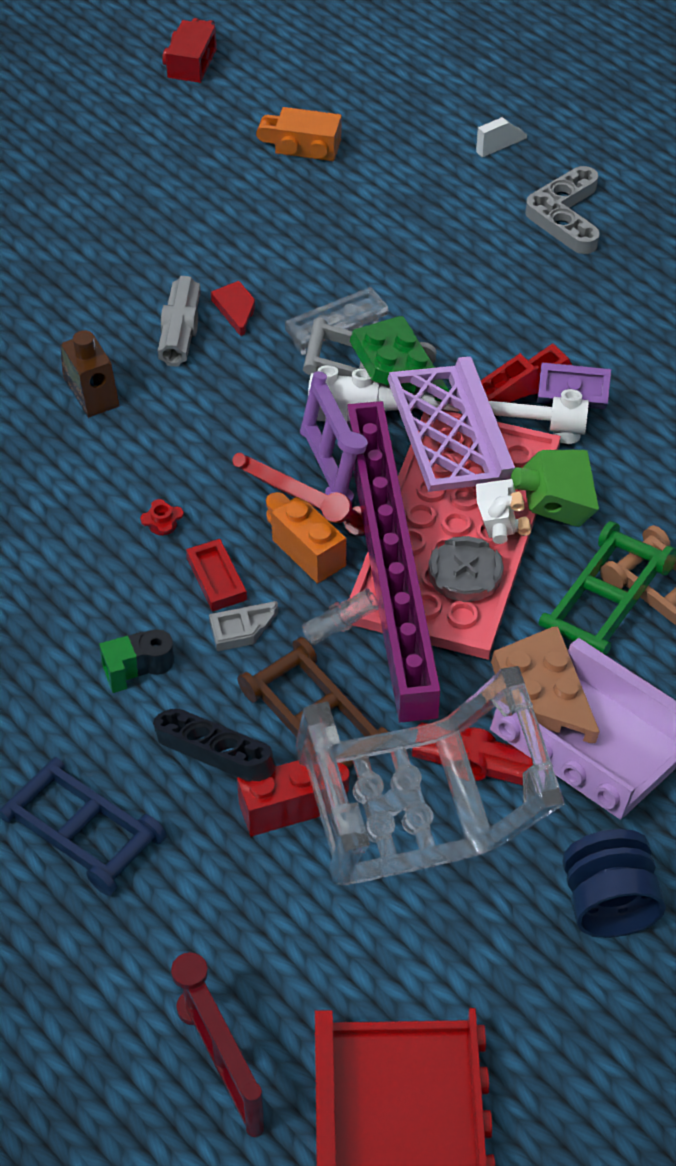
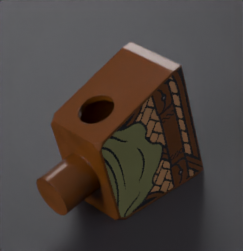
[60,330,120,418]

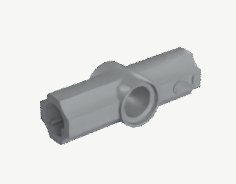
[158,276,201,366]

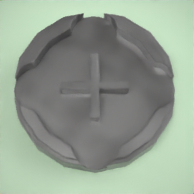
[428,536,504,602]

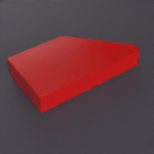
[211,281,255,336]

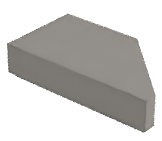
[209,601,278,651]

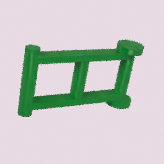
[538,521,676,655]

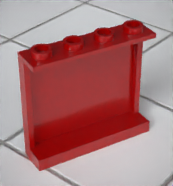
[315,1008,495,1166]

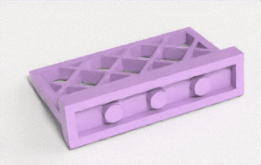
[387,357,515,492]

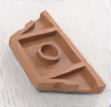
[491,627,600,743]

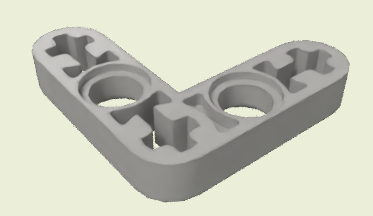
[525,166,600,254]

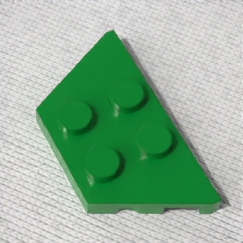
[350,316,449,402]

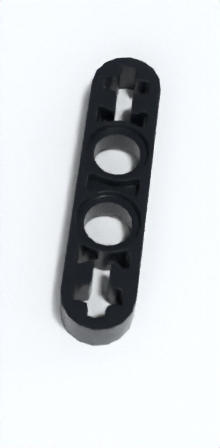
[153,709,276,782]

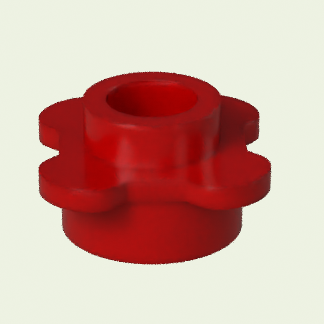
[140,499,183,535]

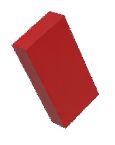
[186,539,247,612]

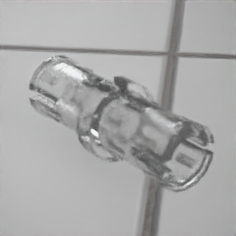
[302,588,379,645]

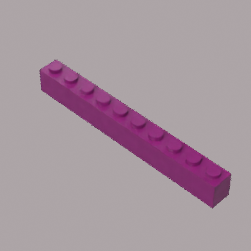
[347,401,440,723]

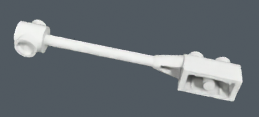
[308,365,589,444]

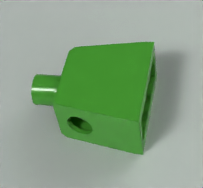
[510,450,599,527]

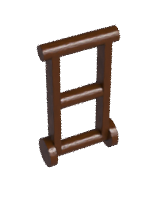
[237,637,391,768]

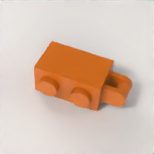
[256,107,342,161]
[266,492,346,584]

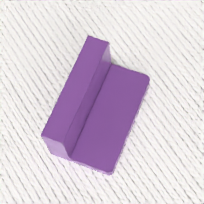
[537,363,611,409]

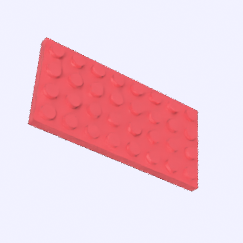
[343,410,561,660]

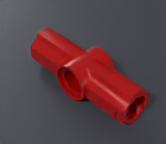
[412,722,535,787]

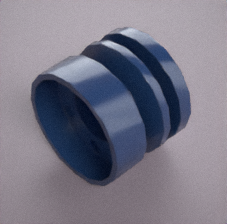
[562,829,666,938]

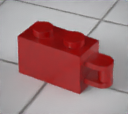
[162,18,217,83]
[237,756,349,837]

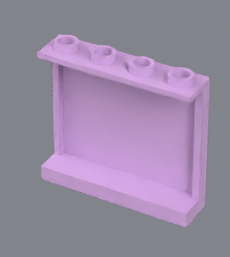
[490,638,676,820]

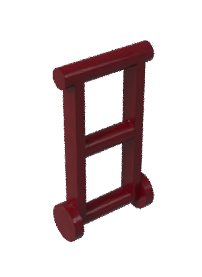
[171,952,264,1137]

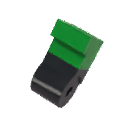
[99,629,174,693]

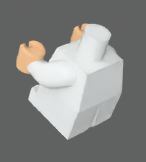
[476,479,531,544]

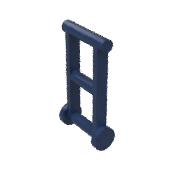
[0,757,167,896]

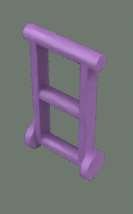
[300,371,368,503]

